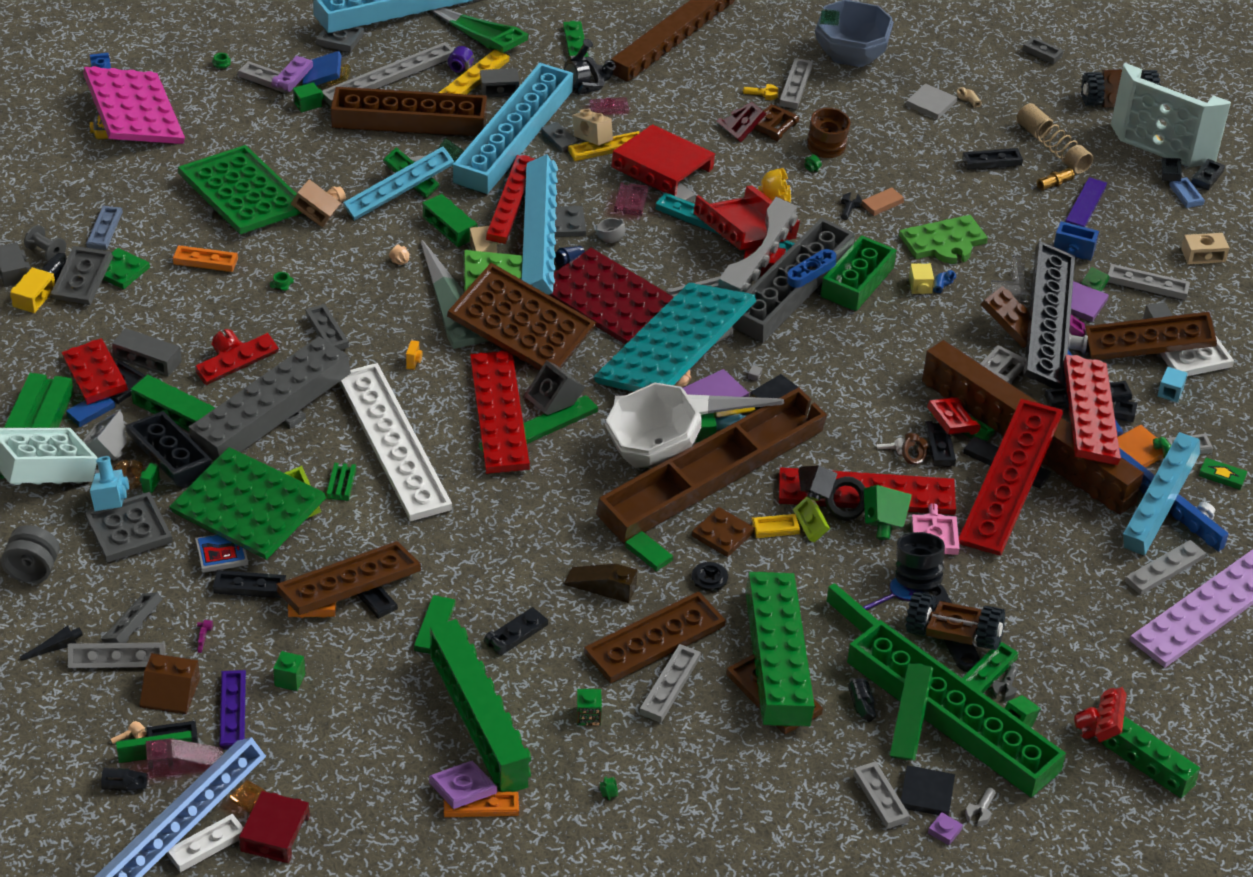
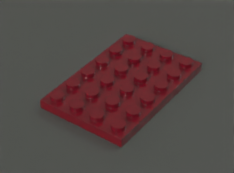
[549,248,673,345]

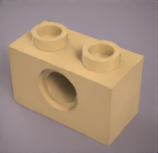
[572,109,613,145]
[1181,233,1229,264]

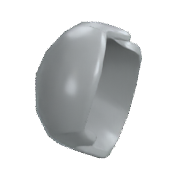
[596,218,626,243]

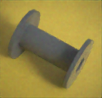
[24,225,66,261]

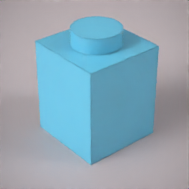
[1157,367,1188,403]

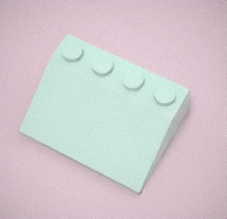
[0,428,98,485]

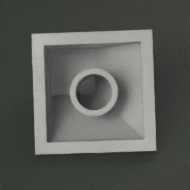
[82,411,126,461]

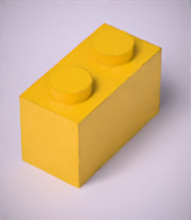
[10,267,55,313]

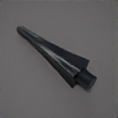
[20,625,83,661]

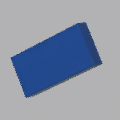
[66,397,115,427]

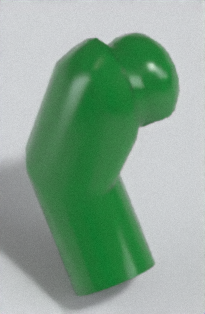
[1153,437,1171,458]

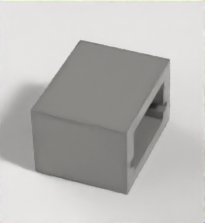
[748,365,763,381]

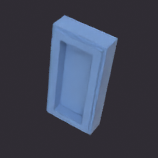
[1169,177,1205,208]

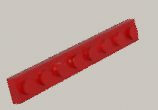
[486,155,535,244]

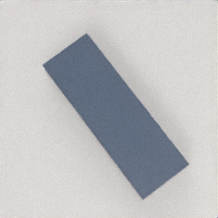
[86,206,123,250]

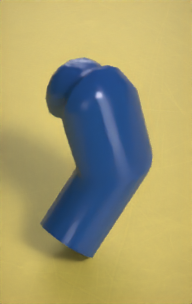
[933,270,956,293]

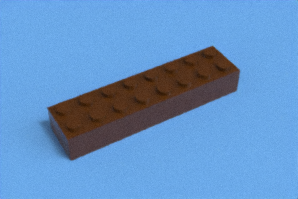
[331,87,487,136]

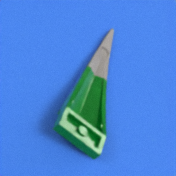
[429,7,528,53]

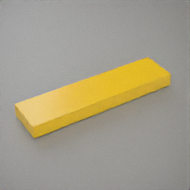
[568,131,640,161]

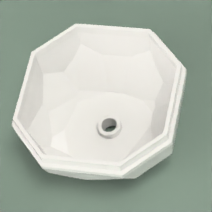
[605,383,701,469]

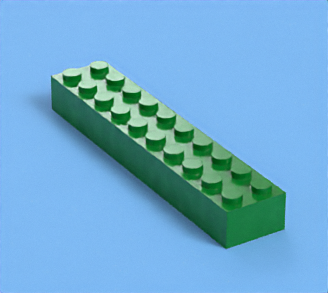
[847,620,1066,798]

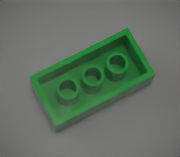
[821,235,897,311]

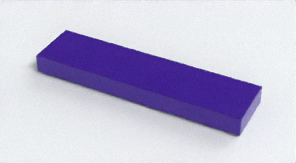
[1066,177,1107,227]
[220,670,246,750]

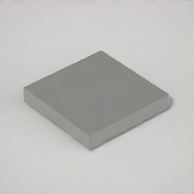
[906,83,957,120]

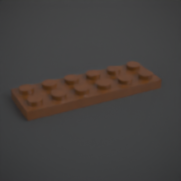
[1085,312,1217,360]
[276,541,421,615]
[584,591,726,684]

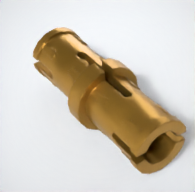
[1036,168,1075,191]

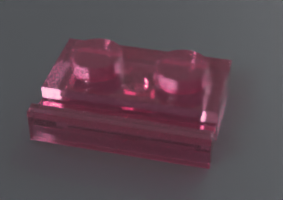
[614,182,649,216]

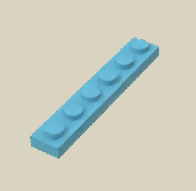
[344,146,454,220]

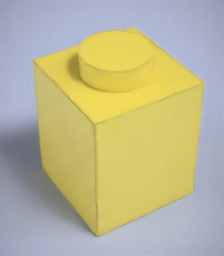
[909,263,934,294]

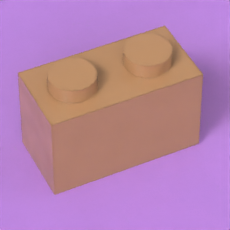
[291,179,341,227]

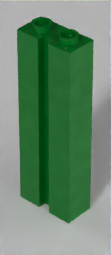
[0,373,74,479]

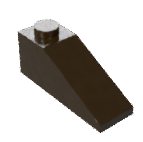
[564,564,637,603]

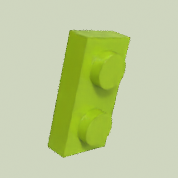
[793,497,830,542]

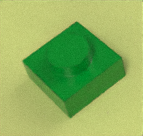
[1081,267,1110,292]
[140,463,160,494]

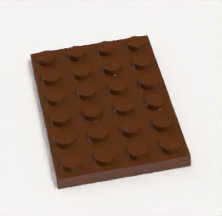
[447,263,596,370]

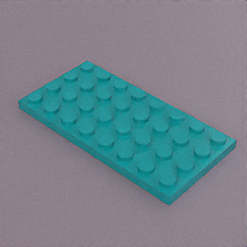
[593,283,756,392]

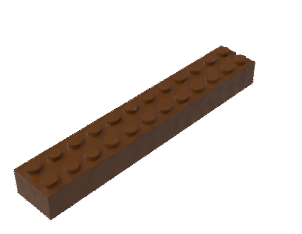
[922,340,1144,515]
[596,387,827,544]

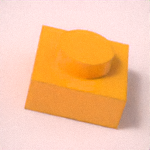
[406,340,423,370]

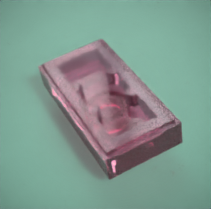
[589,97,629,115]

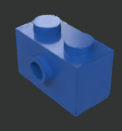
[1053,221,1099,261]

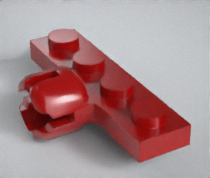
[195,329,279,385]
[1074,687,1127,742]

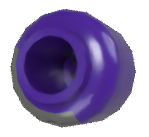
[447,46,475,73]

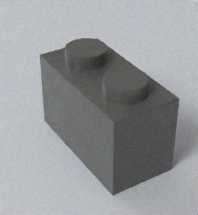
[480,68,519,97]
[0,242,31,287]

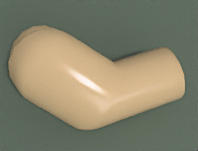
[956,87,982,108]

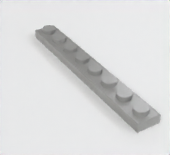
[322,42,454,106]

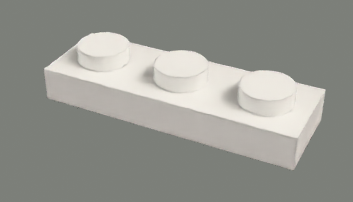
[167,814,244,872]

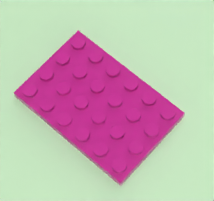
[83,66,185,144]

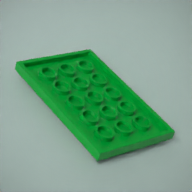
[178,145,302,234]
[169,447,326,560]

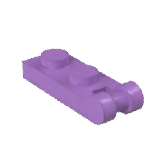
[271,56,313,92]

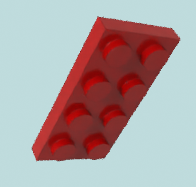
[62,338,128,405]

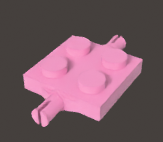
[911,503,959,555]

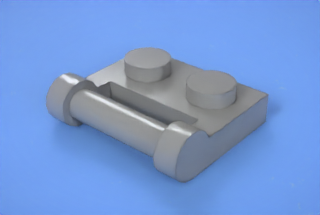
[980,345,1025,385]

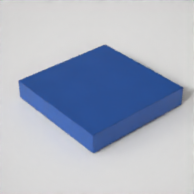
[303,51,342,85]

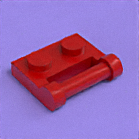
[927,398,981,435]

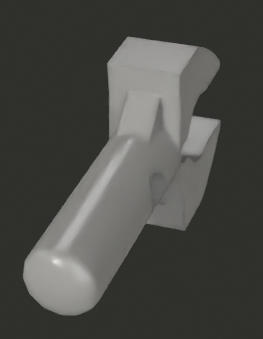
[965,788,996,827]

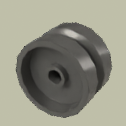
[0,525,60,583]

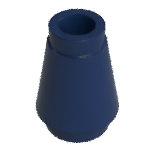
[554,245,584,267]

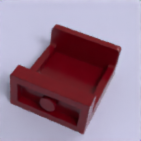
[239,791,310,863]

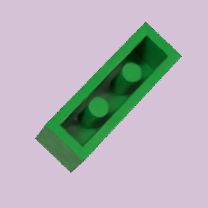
[422,194,478,247]

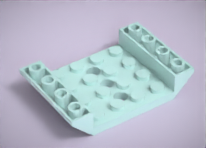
[1111,63,1231,167]

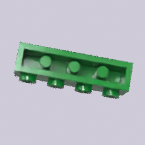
[1102,716,1200,798]

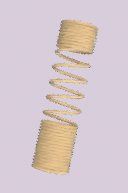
[1017,103,1093,174]

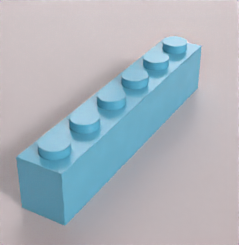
[1123,432,1200,556]

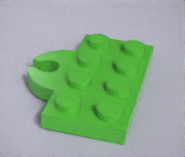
[899,215,988,264]

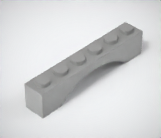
[718,197,798,292]

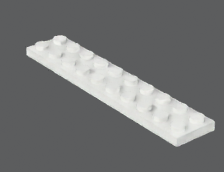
[339,363,452,521]

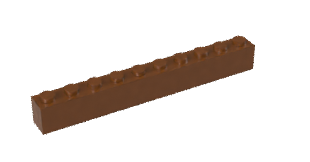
[611,0,735,82]

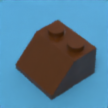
[140,653,200,714]

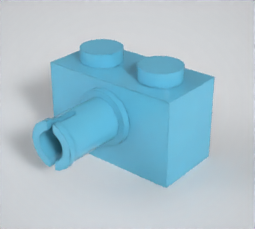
[90,456,129,511]

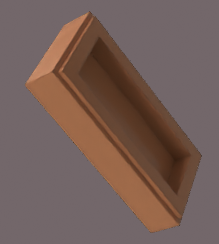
[861,188,904,216]

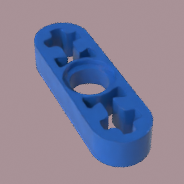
[787,249,836,288]

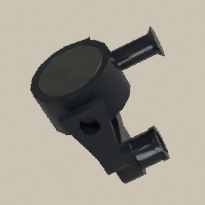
[564,39,616,94]

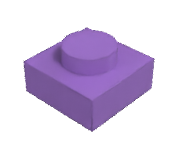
[928,813,963,845]

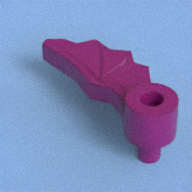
[197,620,213,653]

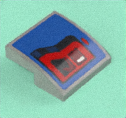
[195,535,248,573]

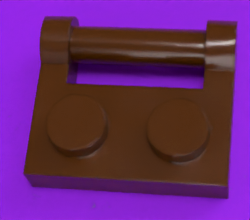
[754,104,799,142]

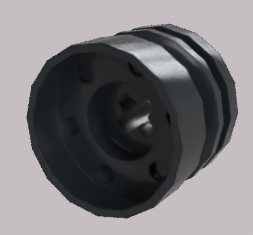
[895,532,945,590]

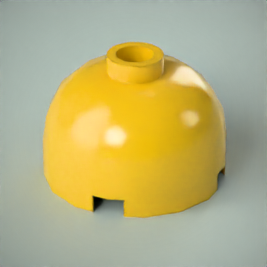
[758,168,791,203]

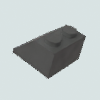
[524,360,585,415]

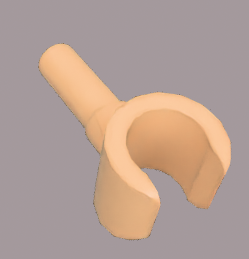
[111,721,147,744]

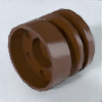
[807,108,851,158]

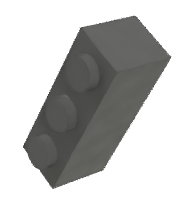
[112,328,182,377]

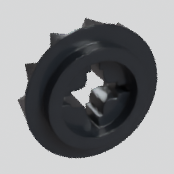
[692,562,728,592]

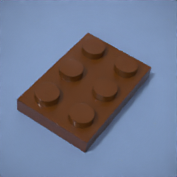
[980,286,1029,349]

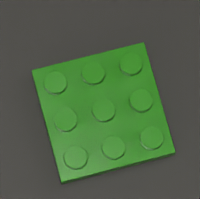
[463,250,523,292]

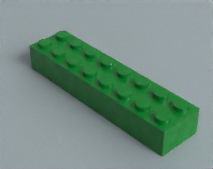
[745,572,815,727]
[430,619,531,792]

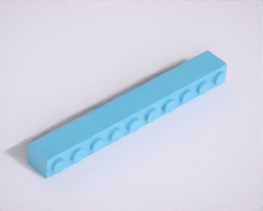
[522,154,558,295]

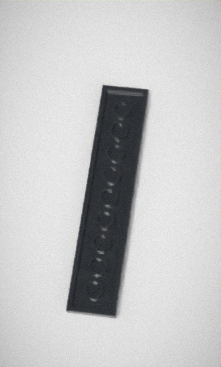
[1023,241,1075,389]

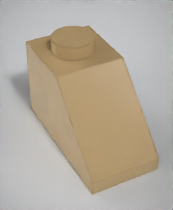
[470,226,500,253]

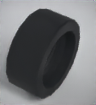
[825,476,866,520]

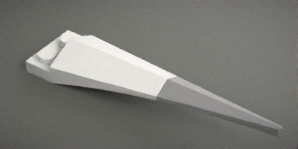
[614,395,784,415]

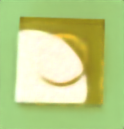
[329,64,351,84]

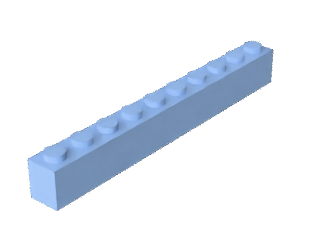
[95,737,266,877]

